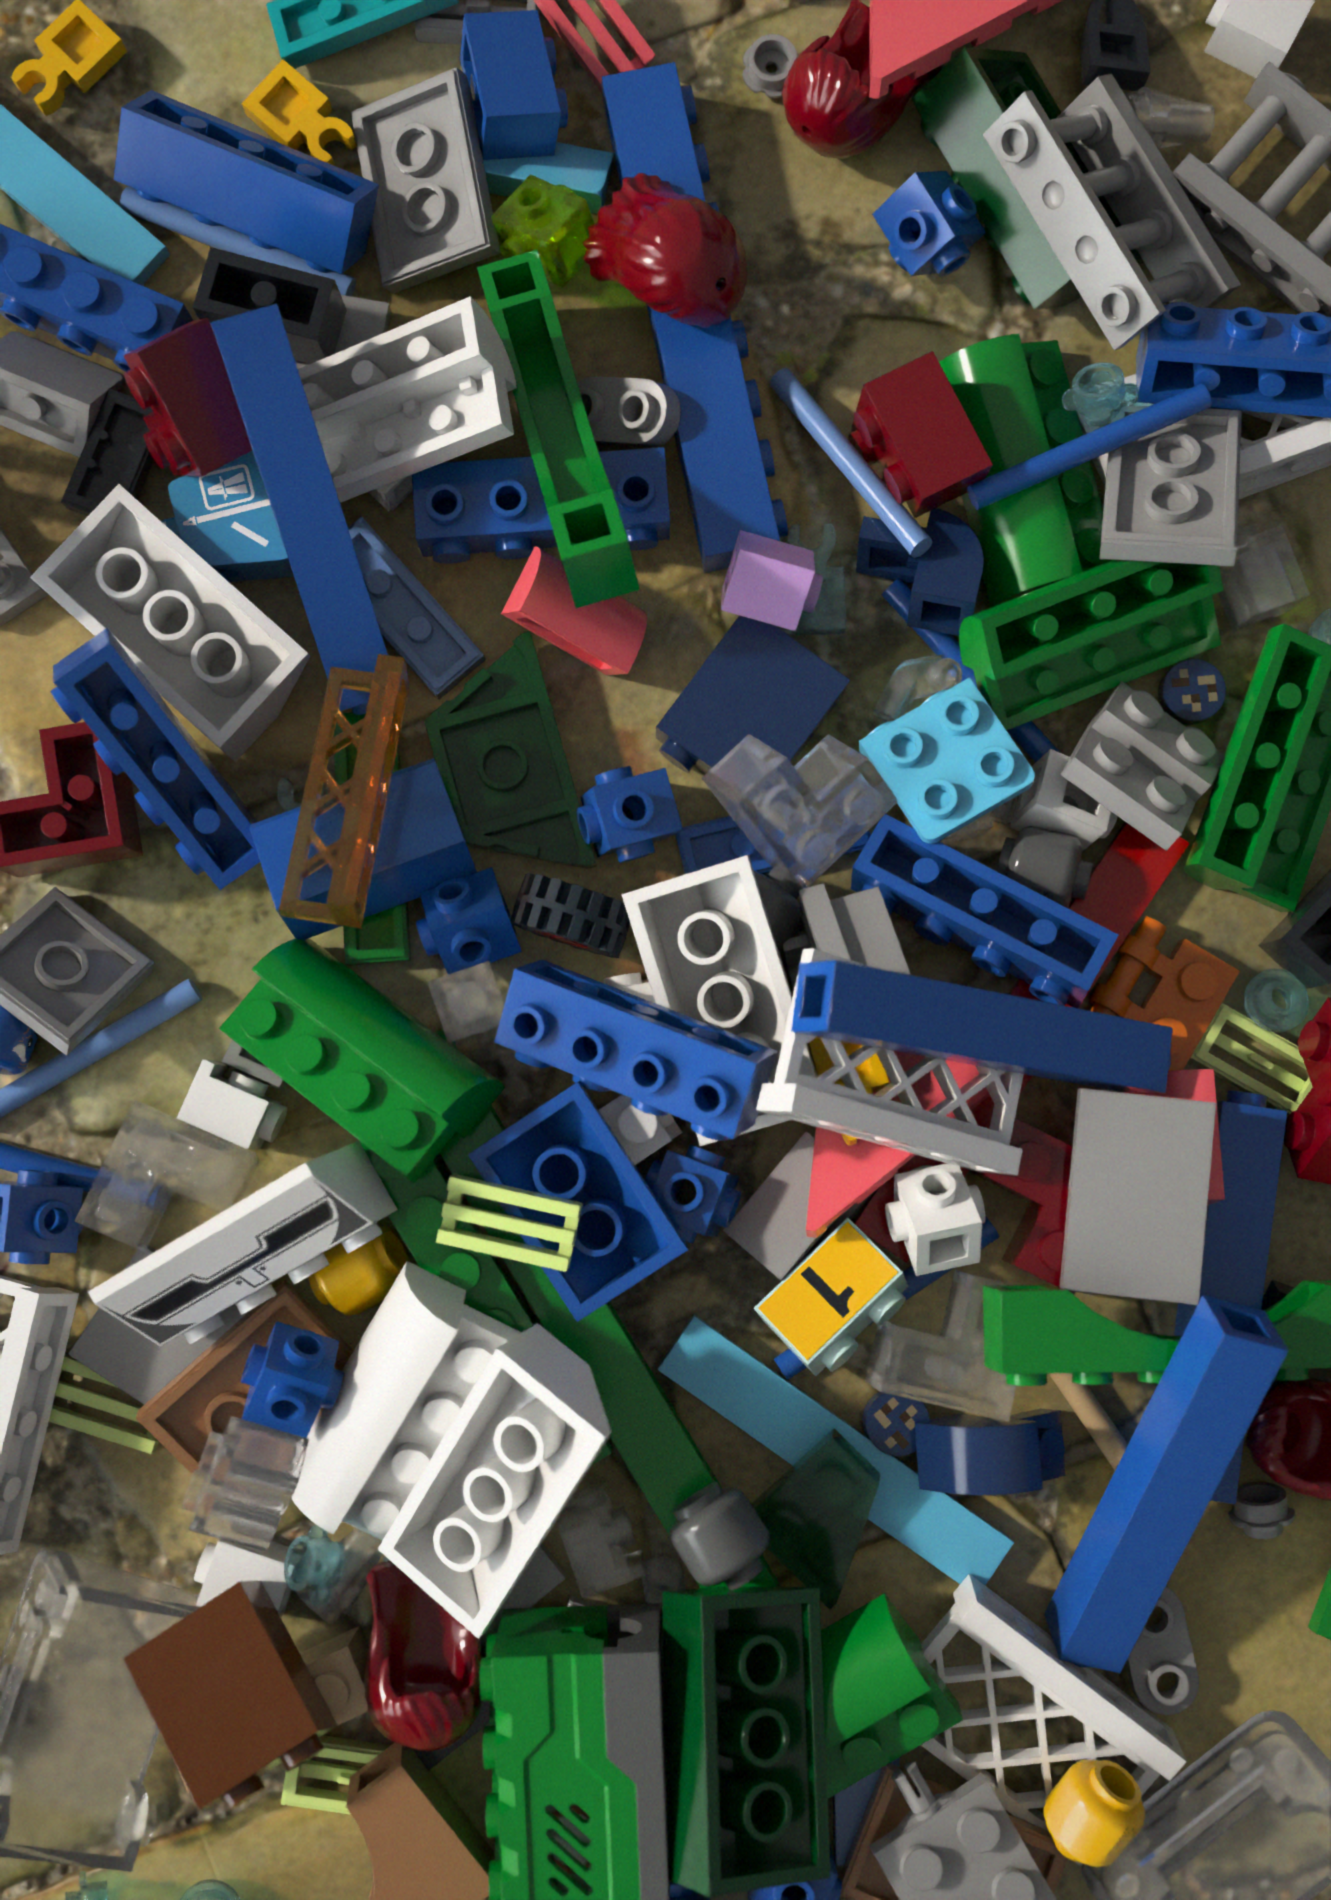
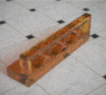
[279,654,410,928]

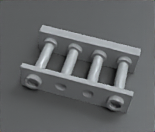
[1173,61,1331,317]
[983,74,1241,351]

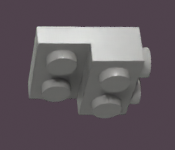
[1060,681,1224,851]

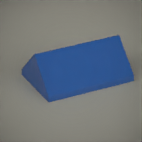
[249,758,477,940]
[468,1081,689,1322]

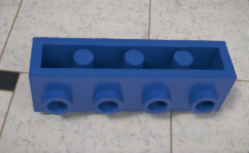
[114,90,379,275]
[0,224,194,372]
[1136,302,1331,418]
[412,447,670,564]
[51,628,260,890]
[851,813,1118,1008]
[494,959,778,1140]

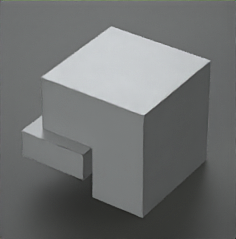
[783,883,911,992]

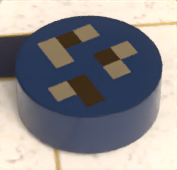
[1158,659,1226,725]
[862,1388,930,1456]

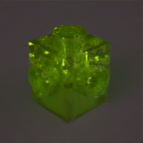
[491,174,594,288]

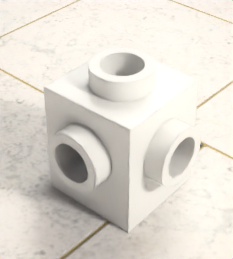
[885,1163,985,1276]

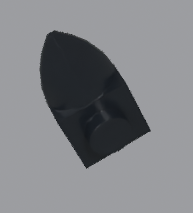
[1079,0,1150,92]

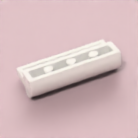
[298,296,517,503]
[285,1261,521,1540]

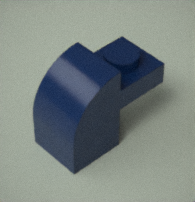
[856,508,984,636]
[914,1408,1066,1495]

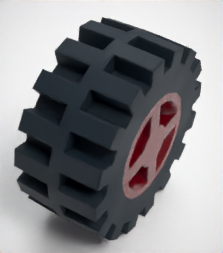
[510,873,630,958]

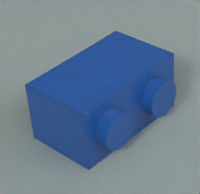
[460,10,568,160]

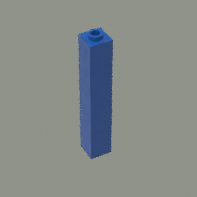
[211,304,400,715]
[791,960,1173,1093]
[1174,1090,1287,1504]
[1044,1295,1289,1673]

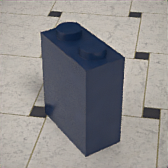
[656,615,850,810]

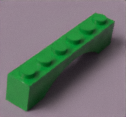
[477,249,640,608]
[359,1141,613,1467]
[983,1280,1331,1386]

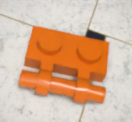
[1089,916,1240,1071]

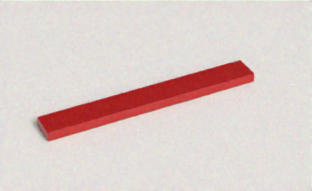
[853,822,1190,1263]

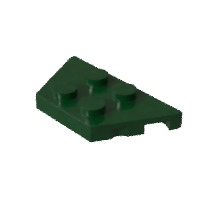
[424,631,597,869]

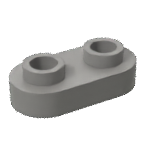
[577,376,681,447]
[1125,1585,1199,1715]

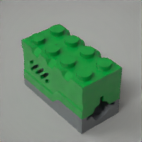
[480,1603,670,1900]

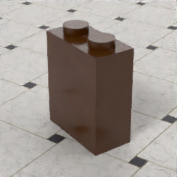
[123,1581,338,1811]

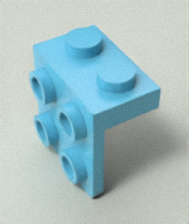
[859,677,1035,844]

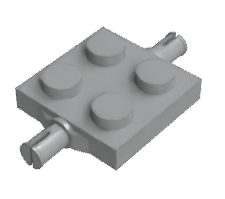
[869,1761,1056,1900]

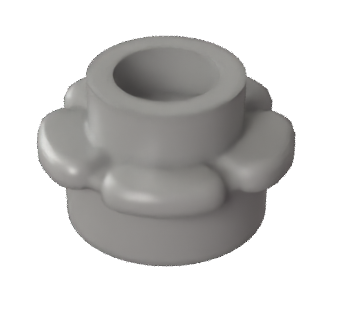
[742,34,799,98]
[1228,1482,1295,1539]

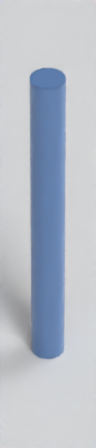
[120,186,356,296]
[770,368,932,558]
[0,978,202,1118]

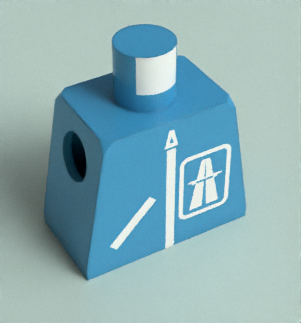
[161,450,294,582]

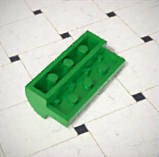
[939,333,1113,607]
[959,560,1224,731]
[1184,624,1331,912]
[219,939,505,1184]
[821,1593,963,1799]

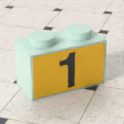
[754,1218,908,1376]

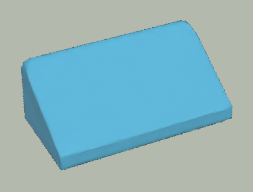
[483,142,614,214]

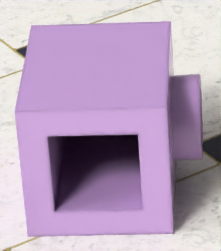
[721,530,823,631]

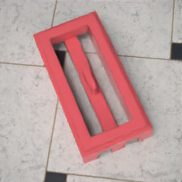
[533,0,656,94]

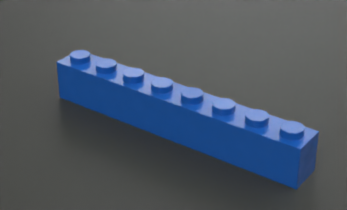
[602,62,788,573]

